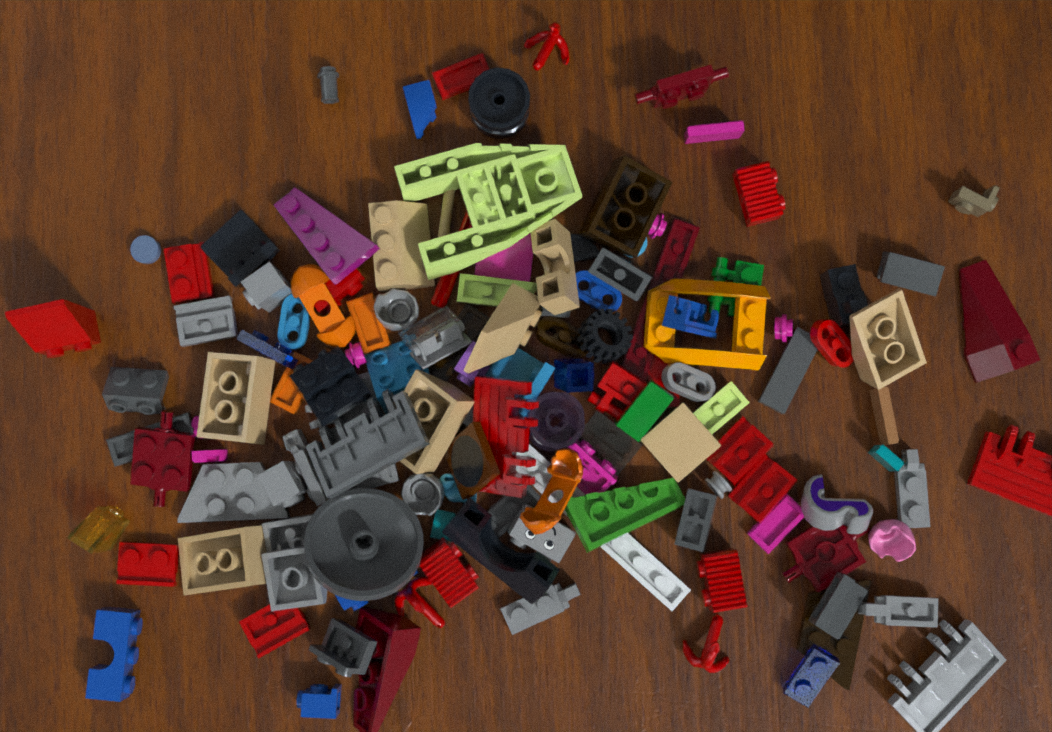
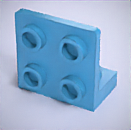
[364,336,430,415]
[485,348,555,417]

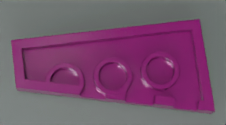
[274,188,380,285]

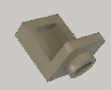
[948,185,1000,217]

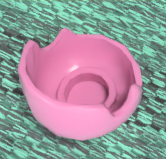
[868,519,916,562]

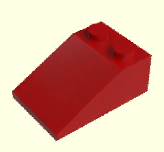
[5,299,101,358]

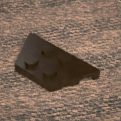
[796,579,871,690]

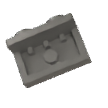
[102,367,169,415]
[308,618,377,677]

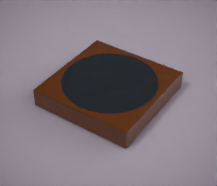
[445,421,500,500]

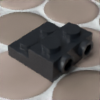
[289,346,372,427]

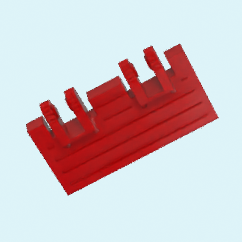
[473,376,539,498]
[967,424,1052,517]

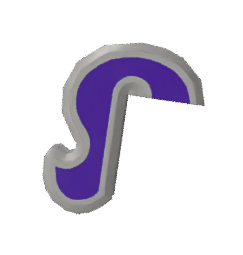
[801,474,873,534]

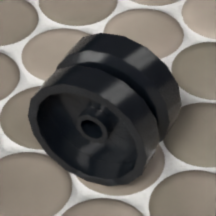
[468,67,530,139]

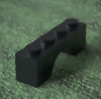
[442,497,560,604]

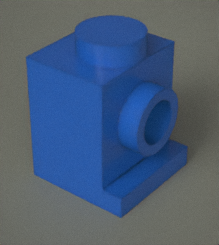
[297,684,342,719]

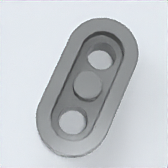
[662,362,716,402]

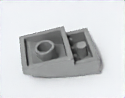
[261,514,328,611]

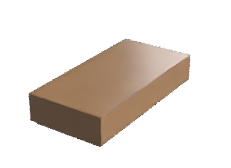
[869,387,899,445]

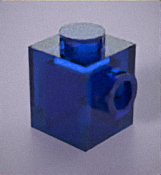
[554,358,594,393]

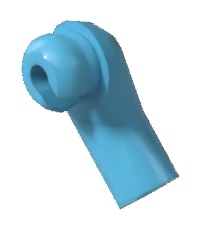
[440,473,477,503]

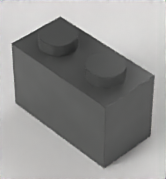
[588,247,654,301]

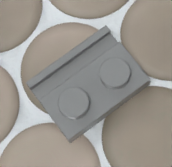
[174,296,239,347]

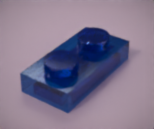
[237,330,298,370]
[783,644,840,708]

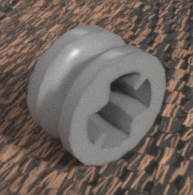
[704,471,732,499]

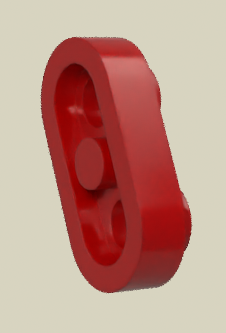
[810,319,854,368]

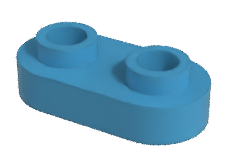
[277,294,311,350]

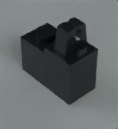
[819,264,868,327]

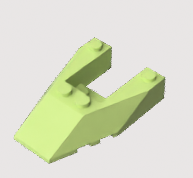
[394,143,582,280]

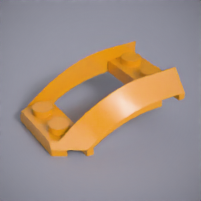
[644,279,771,371]

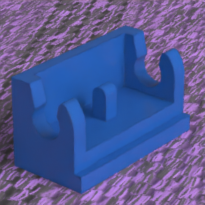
[662,295,719,339]

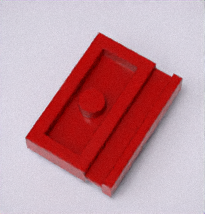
[163,241,215,305]
[705,416,774,486]
[728,454,797,524]
[116,542,179,587]
[239,604,311,659]

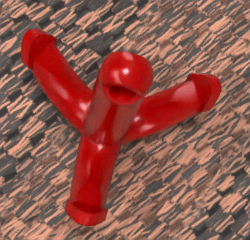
[524,22,570,71]
[395,577,445,629]
[683,615,730,673]

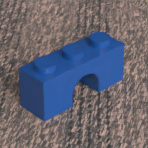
[85,606,143,702]

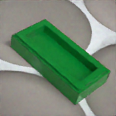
[616,379,674,442]

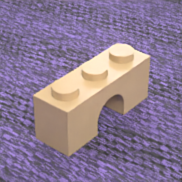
[531,219,580,315]

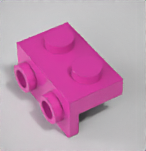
[567,438,618,495]

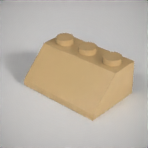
[368,200,435,292]
[197,352,275,445]
[400,369,475,474]

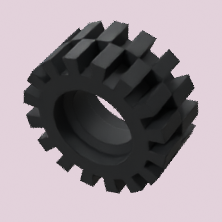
[577,308,633,364]

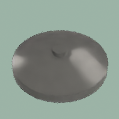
[304,488,424,601]

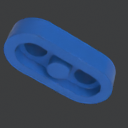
[575,271,622,313]

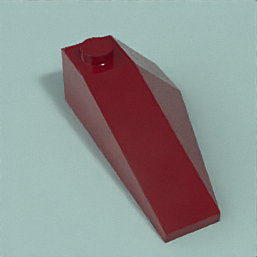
[958,260,1040,383]
[353,607,421,732]

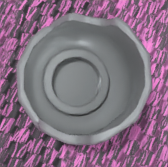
[373,288,419,331]
[401,473,445,516]

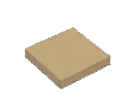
[641,402,721,483]

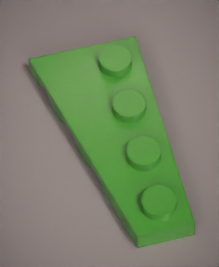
[565,478,685,553]

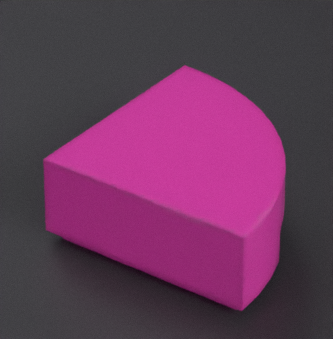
[192,450,228,463]

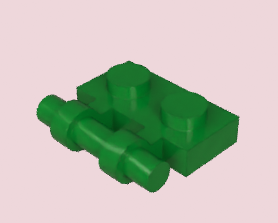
[707,257,764,318]

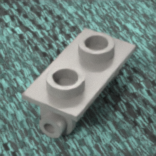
[410,320,472,369]

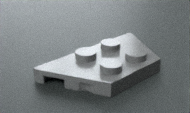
[178,462,290,523]

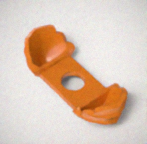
[291,264,356,347]
[520,448,584,535]

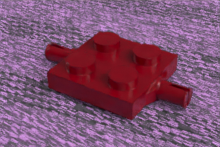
[634,65,729,109]
[130,410,195,507]
[782,525,870,592]

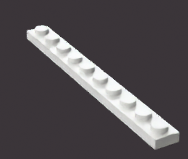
[463,404,691,611]

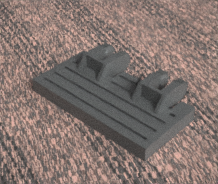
[306,389,430,499]

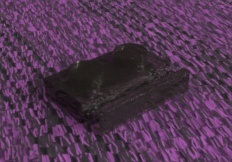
[573,409,643,476]

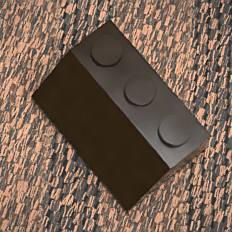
[579,155,673,258]

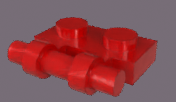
[587,361,647,422]

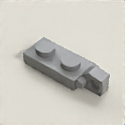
[283,429,330,506]
[894,449,930,528]
[500,583,581,635]
[858,595,938,627]

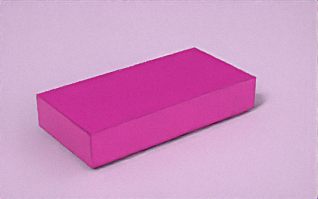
[684,120,744,144]
[746,494,804,554]

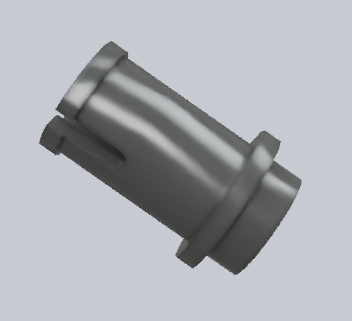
[317,66,339,104]

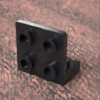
[201,210,281,289]

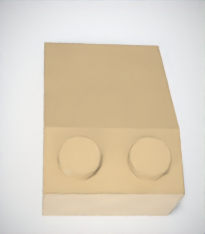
[463,283,542,374]
[849,289,927,390]
[178,525,267,595]

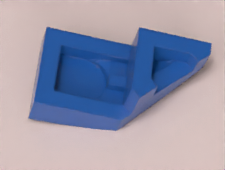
[403,80,437,139]

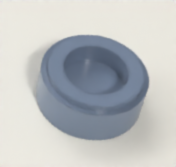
[130,235,161,264]

